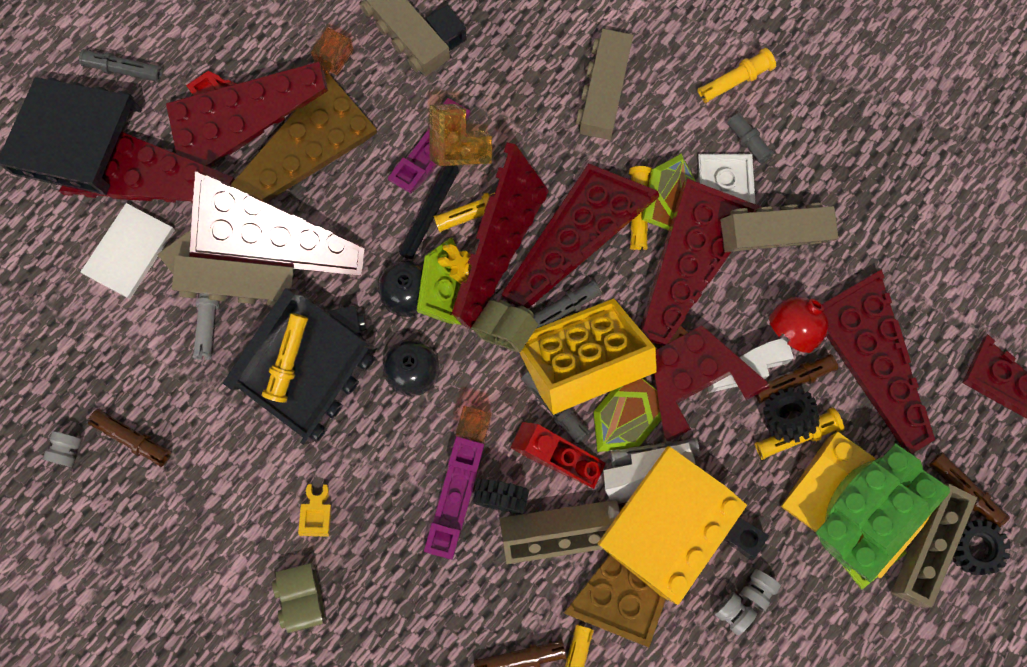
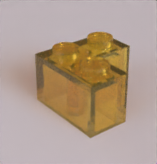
[430,104,492,166]

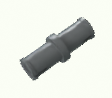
[727,113,774,164]

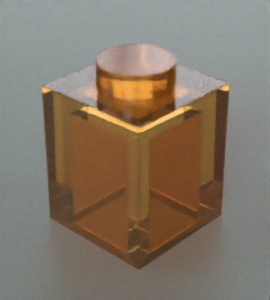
[311,27,354,75]
[456,406,492,446]

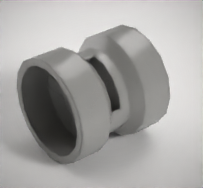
[42,431,82,467]
[739,569,781,612]
[714,592,757,636]

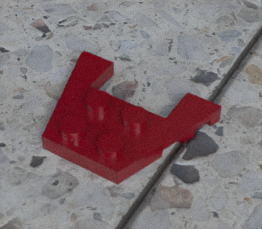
[654,325,770,441]

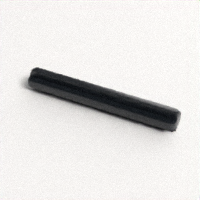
[399,162,459,260]

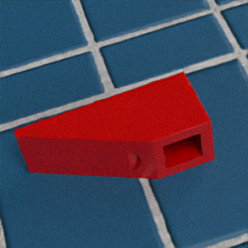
[510,422,606,489]

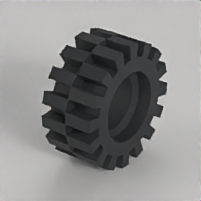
[763,388,820,443]
[472,479,529,514]
[953,520,1011,575]

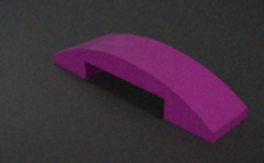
[388,98,470,194]
[424,436,485,560]

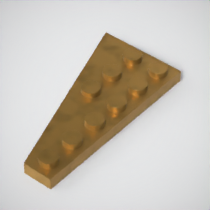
[231,73,377,202]
[564,555,666,647]

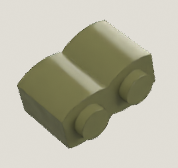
[471,300,538,352]
[272,563,327,633]

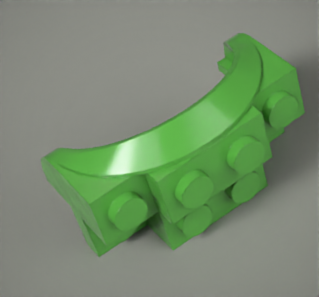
[816,443,950,583]

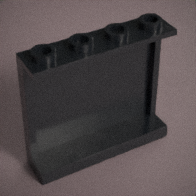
[0,77,142,195]
[223,288,377,445]

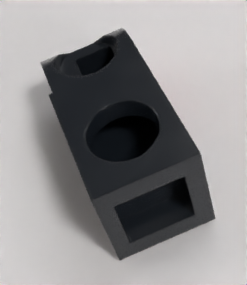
[724,517,769,561]

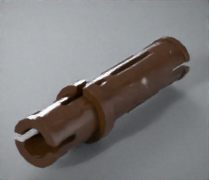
[755,354,838,403]
[88,409,171,467]
[929,452,1010,527]
[474,639,567,667]

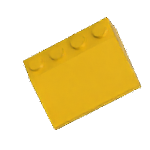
[519,299,656,415]
[781,432,931,578]
[597,446,747,605]

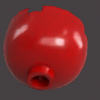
[769,296,829,353]

